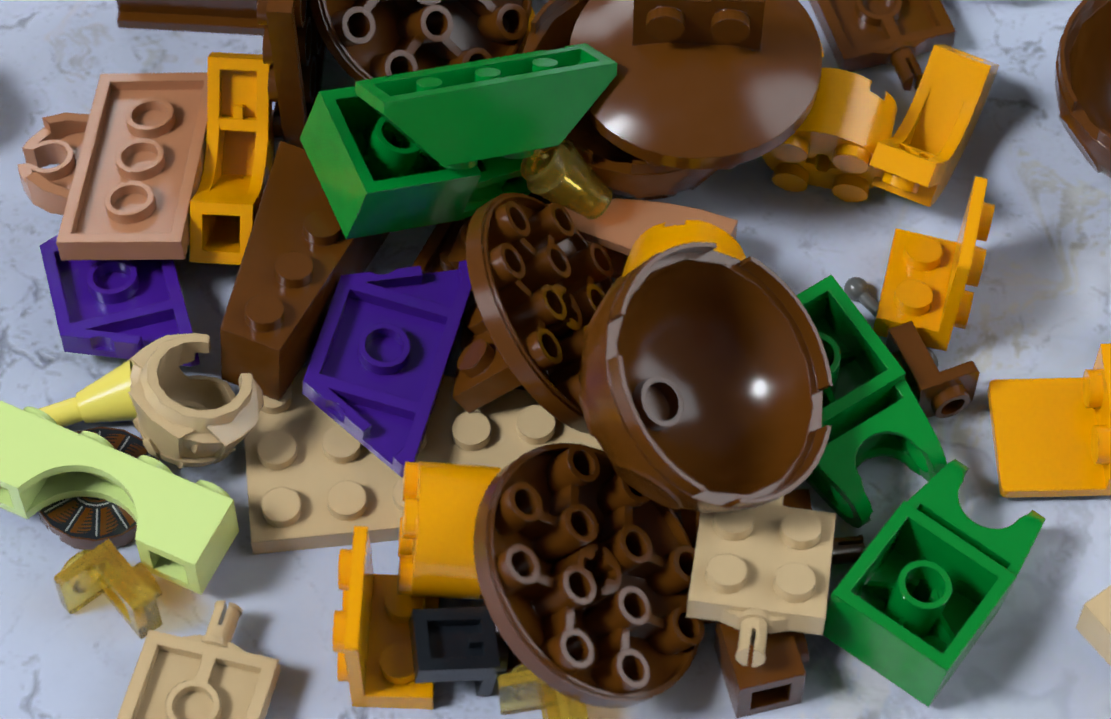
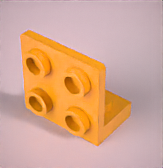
[873,176,995,351]
[987,344,1111,498]
[333,526,440,709]

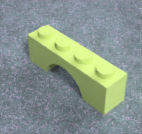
[0,401,239,595]

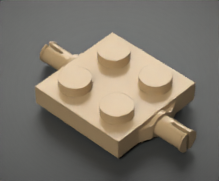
[686,495,836,667]
[117,600,281,719]

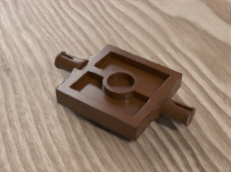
[809,0,956,91]

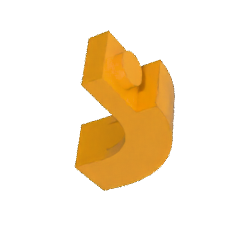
[869,44,1000,207]
[190,52,275,265]

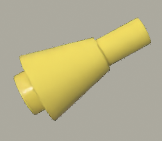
[39,359,137,427]

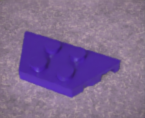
[40,234,201,367]
[302,260,472,478]

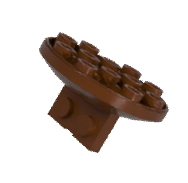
[309,0,532,81]
[570,0,822,170]
[453,192,614,434]
[473,443,705,708]

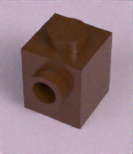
[714,621,809,718]

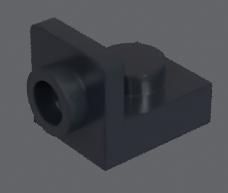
[409,607,509,696]

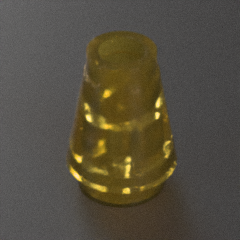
[521,139,612,220]

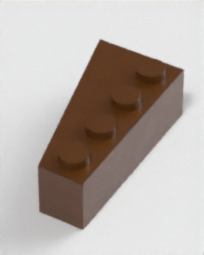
[220,141,390,401]

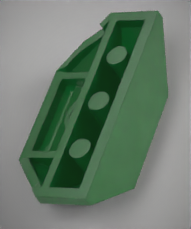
[355,43,617,170]

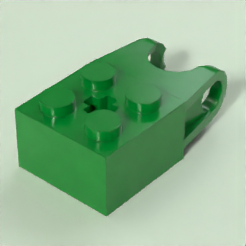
[300,86,547,240]
[796,274,947,528]
[823,459,1046,707]

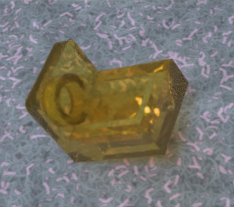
[54,539,163,639]
[497,664,589,719]

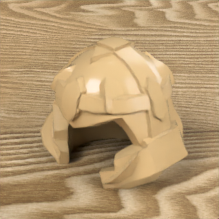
[128,333,264,469]

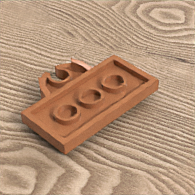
[18,72,208,260]

